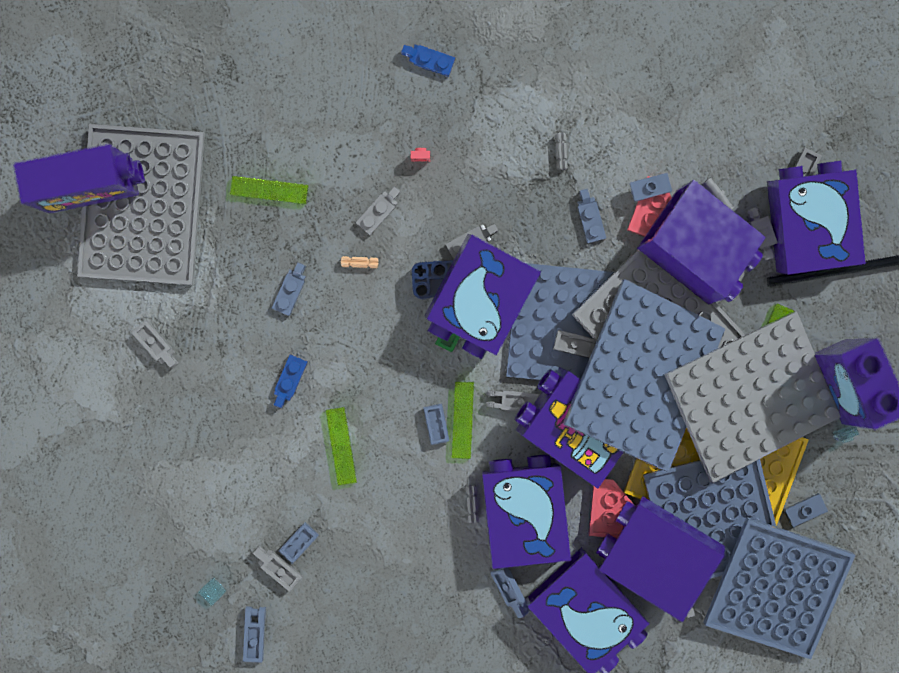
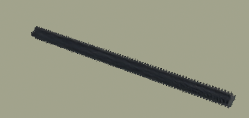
[767,255,899,287]

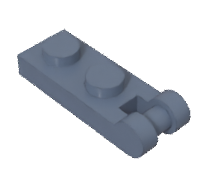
[243,606,266,663]

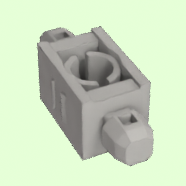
[747,207,777,261]

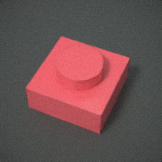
[411,148,430,162]

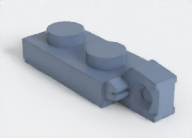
[577,189,606,244]
[272,263,306,316]
[490,567,530,618]

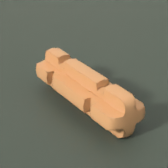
[341,256,379,268]

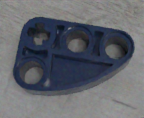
[412,260,453,300]

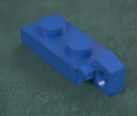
[401,45,455,77]
[274,354,308,408]

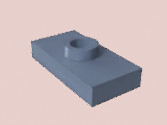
[629,173,672,202]
[423,403,450,445]
[784,493,828,527]
[279,522,319,564]

